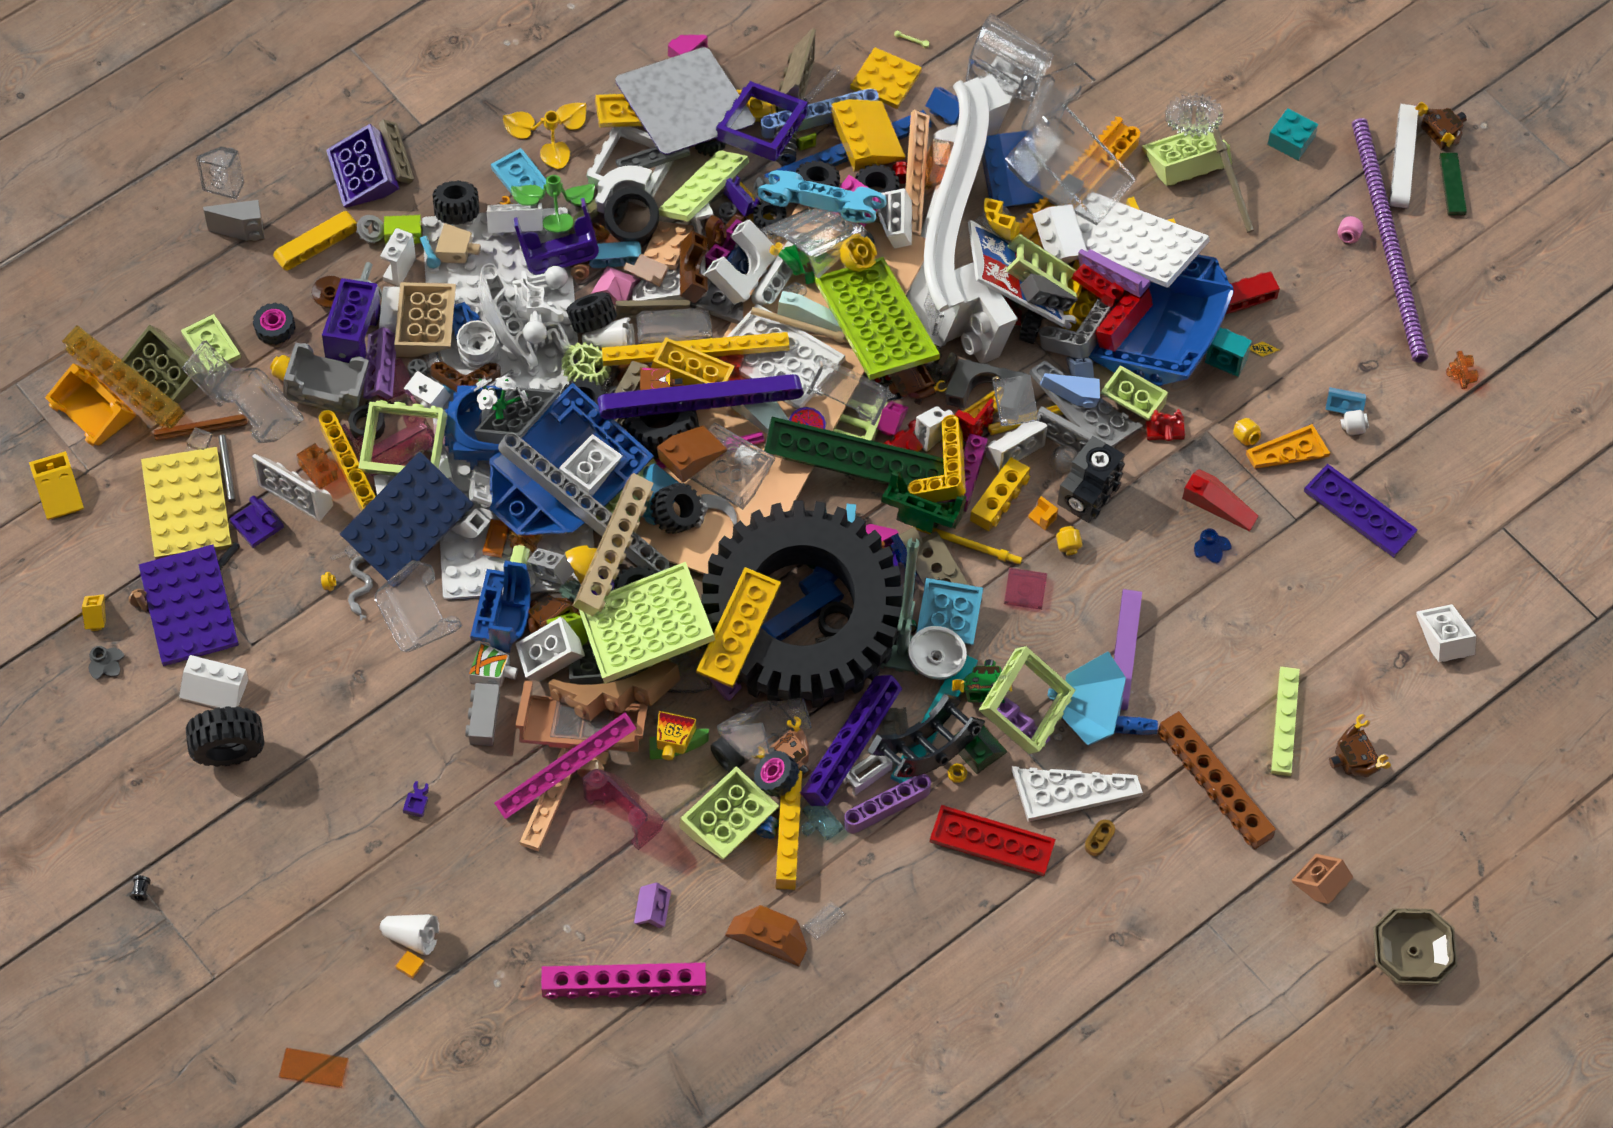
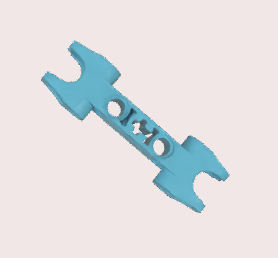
[758,170,886,223]

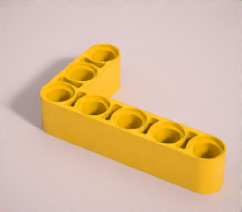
[908,415,966,502]

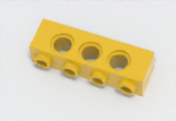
[970,457,1031,531]

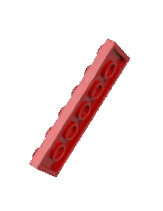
[929,805,1056,877]

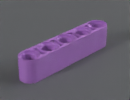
[844,774,931,833]

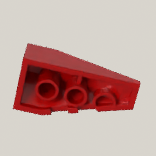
[1182,469,1258,532]

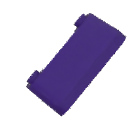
[514,198,599,275]

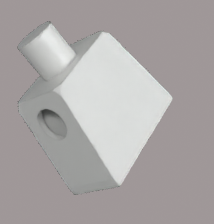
[914,407,954,452]

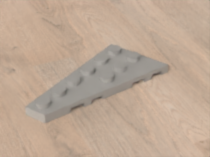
[1029,361,1143,447]

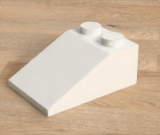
[555,434,623,496]
[1416,605,1476,662]

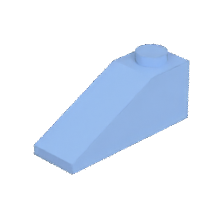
[1040,373,1100,408]

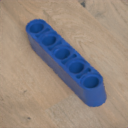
[761,581,844,641]

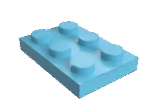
[491,148,546,194]

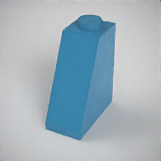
[642,463,679,525]

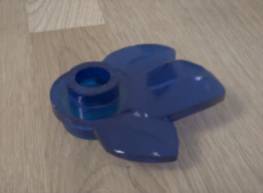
[1194,528,1232,564]

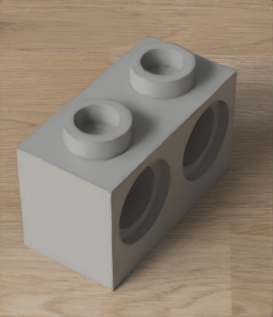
[527,548,574,585]

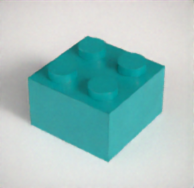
[1267,108,1319,161]
[1205,327,1252,377]

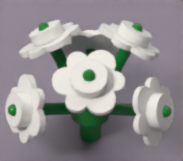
[474,376,529,419]

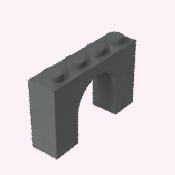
[945,359,1031,421]

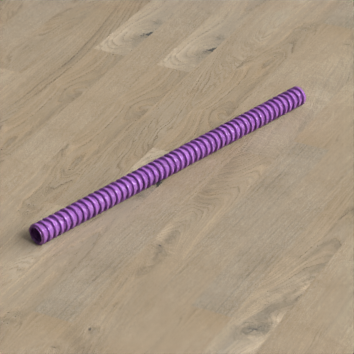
[1352,118,1428,362]

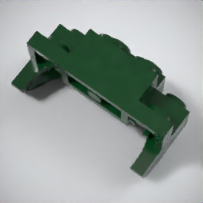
[881,470,966,533]

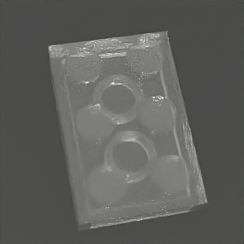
[181,341,243,407]

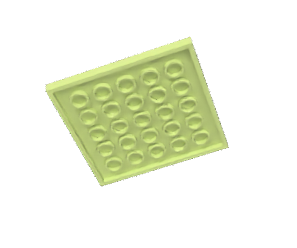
[579,562,716,683]

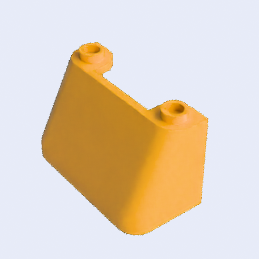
[45,363,136,446]

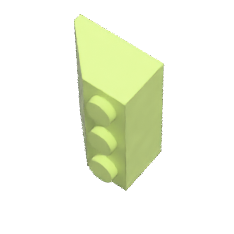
[1101,365,1168,421]

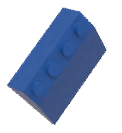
[981,130,1043,209]

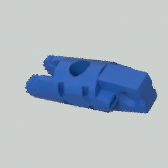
[1114,716,1158,735]

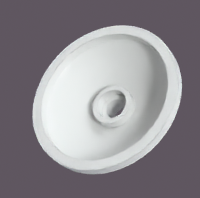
[908,626,967,679]

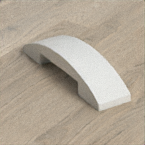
[469,466,492,507]

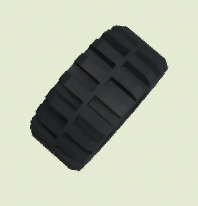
[625,410,700,460]
[185,706,265,767]

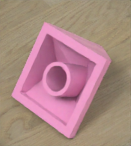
[591,266,640,305]

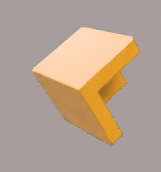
[1028,496,1058,530]

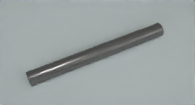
[218,435,236,503]

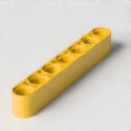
[319,410,376,511]

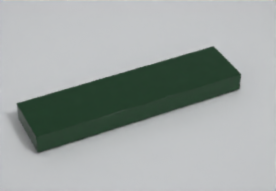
[1439,153,1467,215]

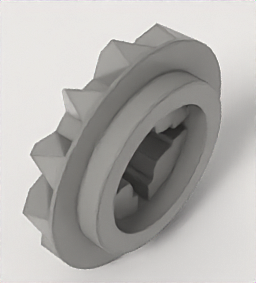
[356,215,384,243]

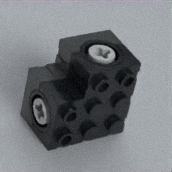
[1057,436,1125,523]

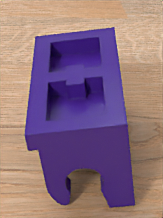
[723,176,760,217]

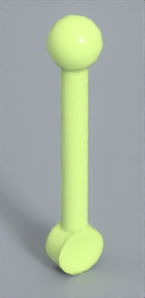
[894,31,929,48]

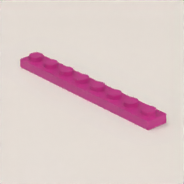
[494,712,637,819]

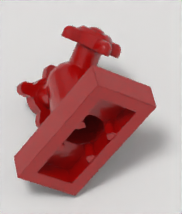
[1145,409,1185,441]

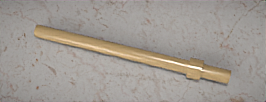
[750,307,849,343]

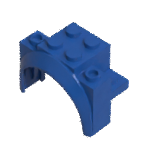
[444,385,502,470]
[470,561,531,653]

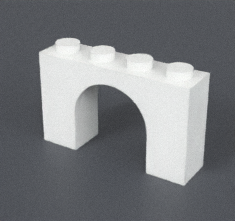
[705,219,776,304]

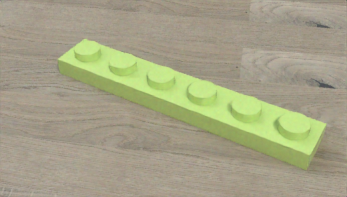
[1271,666,1300,776]

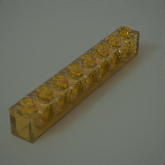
[62,325,186,429]

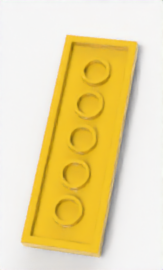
[696,567,781,688]

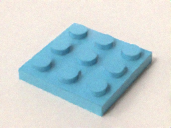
[916,578,983,645]

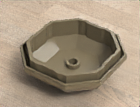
[1373,908,1458,985]

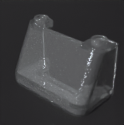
[636,307,713,345]

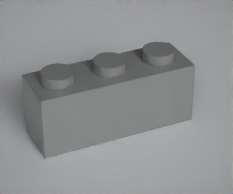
[465,683,500,746]

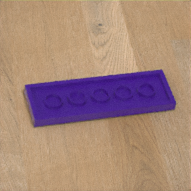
[1304,464,1418,558]

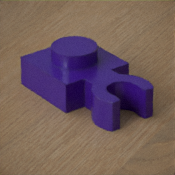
[403,781,429,818]

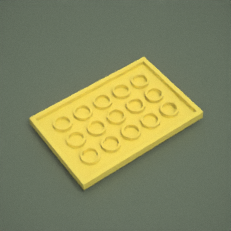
[141,447,232,560]

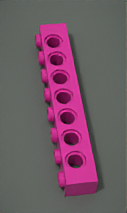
[541,963,706,999]

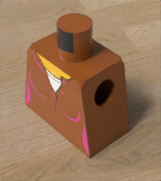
[640,368,683,390]

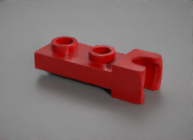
[1072,263,1124,308]

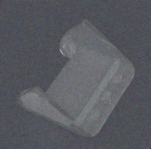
[375,560,463,652]

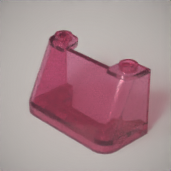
[583,769,663,850]

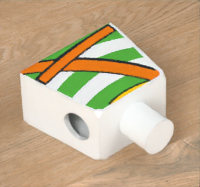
[469,643,518,687]

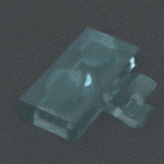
[801,804,843,840]

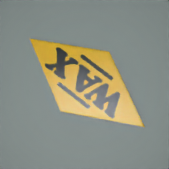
[1250,341,1279,357]

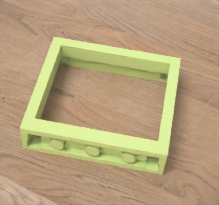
[359,400,448,476]
[979,646,1075,754]

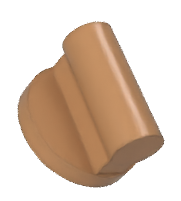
[570,263,590,280]
[129,589,149,611]

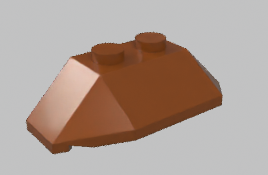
[725,905,808,967]

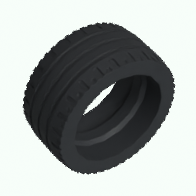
[604,187,659,243]

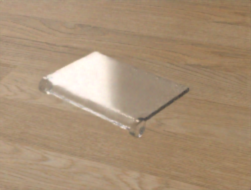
[992,375,1039,426]

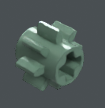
[559,579,581,602]

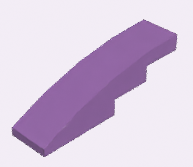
[979,697,1050,743]

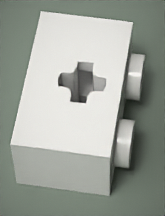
[404,371,451,408]

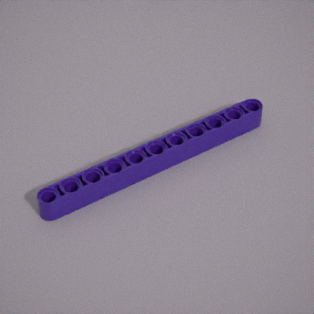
[597,374,804,419]

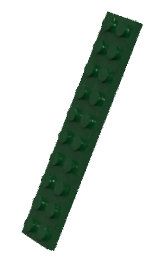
[763,417,944,485]

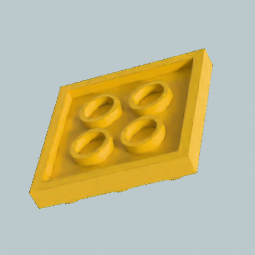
[850,47,922,109]

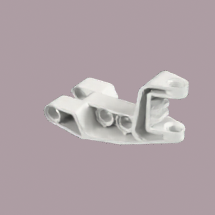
[477,264,571,370]

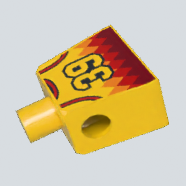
[657,711,696,761]

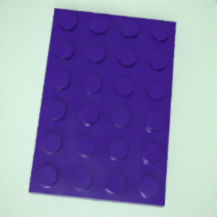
[138,544,239,666]

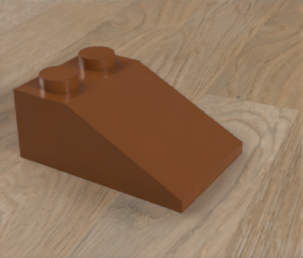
[657,426,727,483]

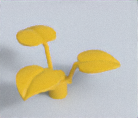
[503,103,587,169]

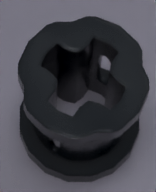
[129,875,151,901]

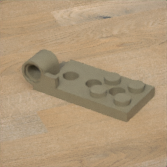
[897,527,968,587]

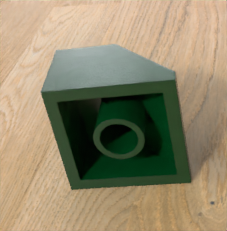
[954,725,1007,774]

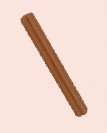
[154,414,248,441]

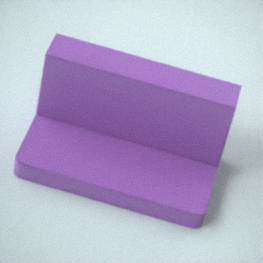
[634,882,671,928]

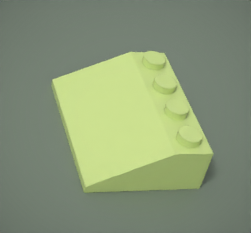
[1142,125,1232,186]
[679,766,779,860]

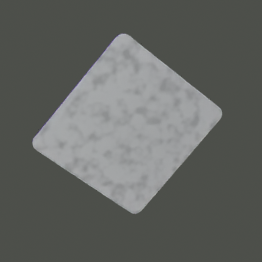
[615,48,755,155]

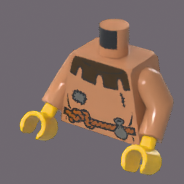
[752,716,811,779]

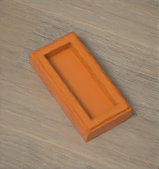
[483,519,509,558]

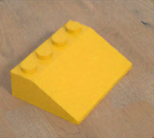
[831,99,905,172]

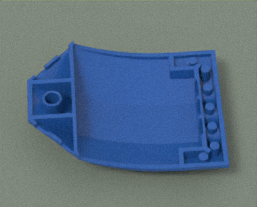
[1088,254,1234,386]
[490,383,654,535]

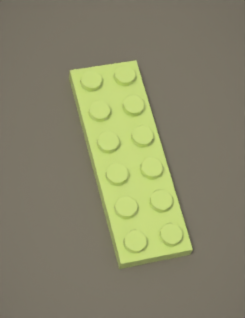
[659,150,749,222]

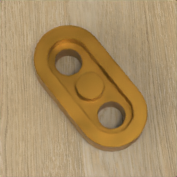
[1085,819,1115,856]

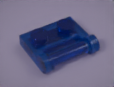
[891,533,917,577]

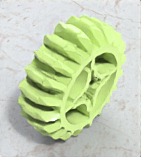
[561,342,611,386]

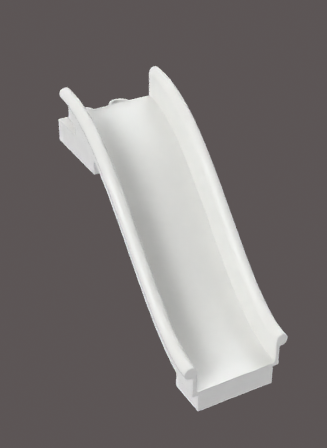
[906,75,1017,364]

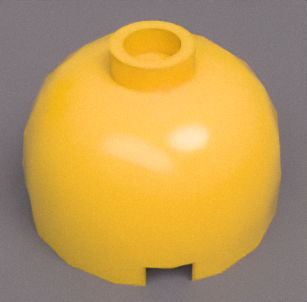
[840,233,877,272]

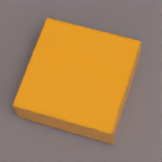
[396,950,424,979]

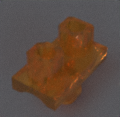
[1446,351,1479,389]
[508,529,542,553]

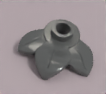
[88,646,125,680]

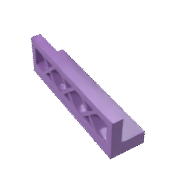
[1078,249,1150,297]
[363,327,396,400]

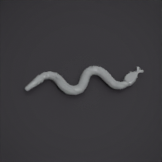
[348,555,373,621]

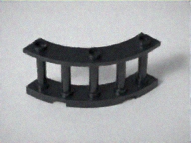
[868,694,985,777]

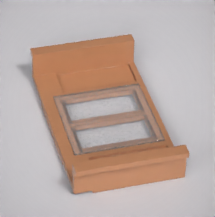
[515,681,648,752]

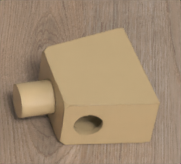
[435,223,481,263]

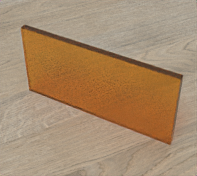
[279,1048,348,1088]

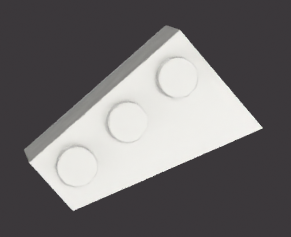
[877,188,912,249]

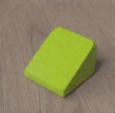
[796,133,817,151]

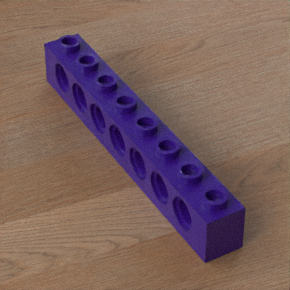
[800,675,902,806]

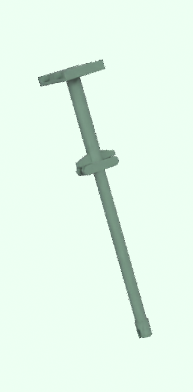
[880,538,919,675]

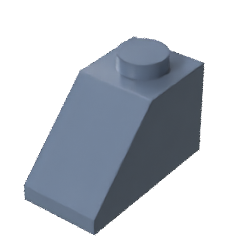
[1066,356,1094,378]

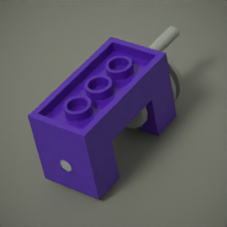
[322,262,382,363]

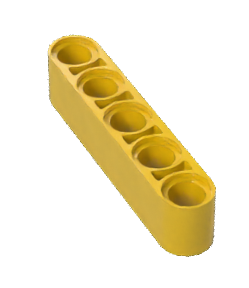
[273,211,357,271]

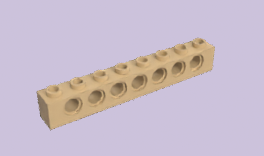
[573,473,654,616]

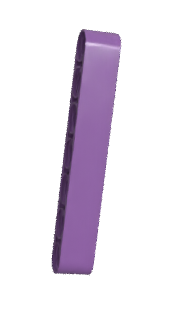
[1114,589,1142,710]

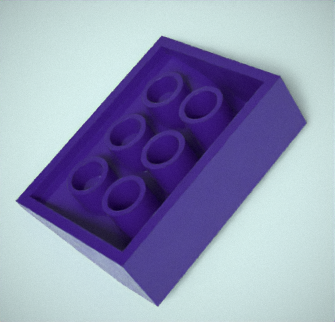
[326,124,399,208]

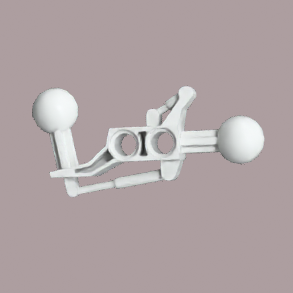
[512,266,567,344]

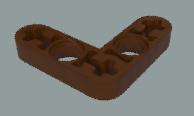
[705,213,746,251]
[431,362,501,392]

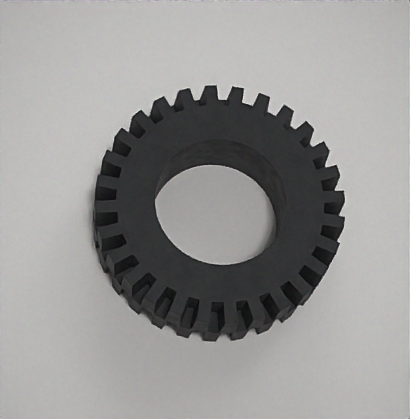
[701,500,903,709]

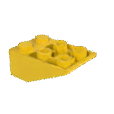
[29,451,84,520]

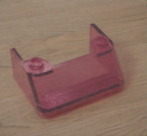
[341,389,435,476]

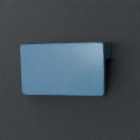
[1325,387,1366,413]

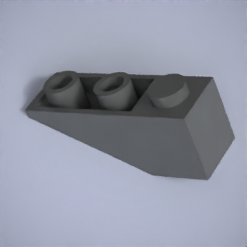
[1020,274,1078,311]

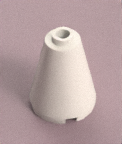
[582,318,635,351]
[380,914,439,955]

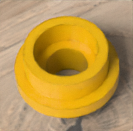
[321,572,336,591]
[947,763,967,783]

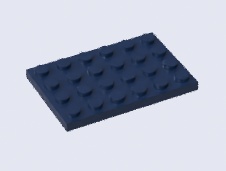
[340,451,475,587]

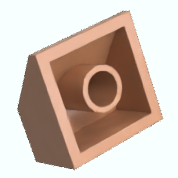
[1291,854,1353,904]

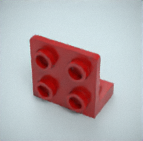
[955,398,995,443]

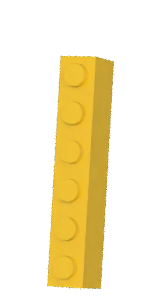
[776,771,802,890]

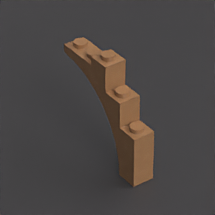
[548,660,681,721]

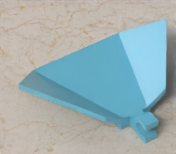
[1047,651,1126,746]

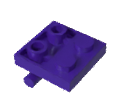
[230,496,284,548]

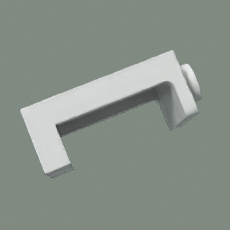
[380,228,416,287]

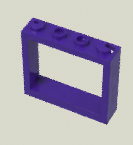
[716,81,808,162]

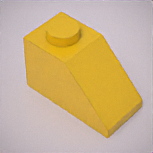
[82,594,106,631]

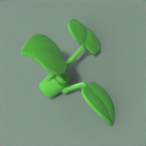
[511,175,595,233]

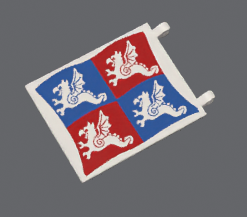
[968,220,1076,329]

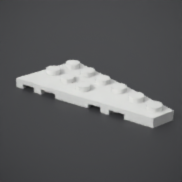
[1011,766,1143,822]

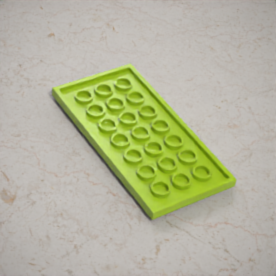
[815,257,940,380]

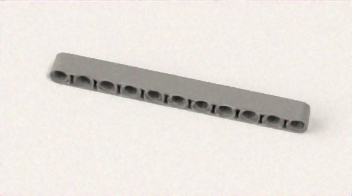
[498,433,669,573]

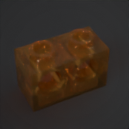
[296,443,338,489]

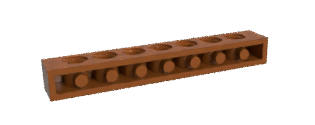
[1158,711,1276,850]

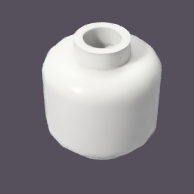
[1341,410,1369,436]

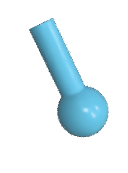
[420,236,441,269]

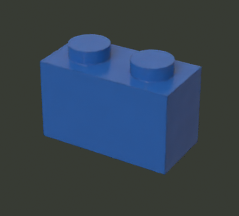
[925,87,959,125]

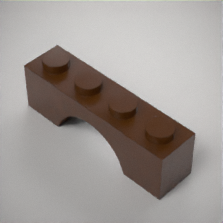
[680,230,708,303]

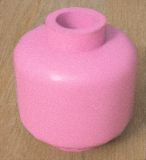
[1338,216,1363,244]

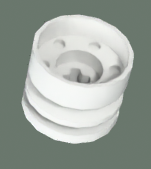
[457,320,498,370]

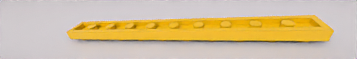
[602,332,790,366]

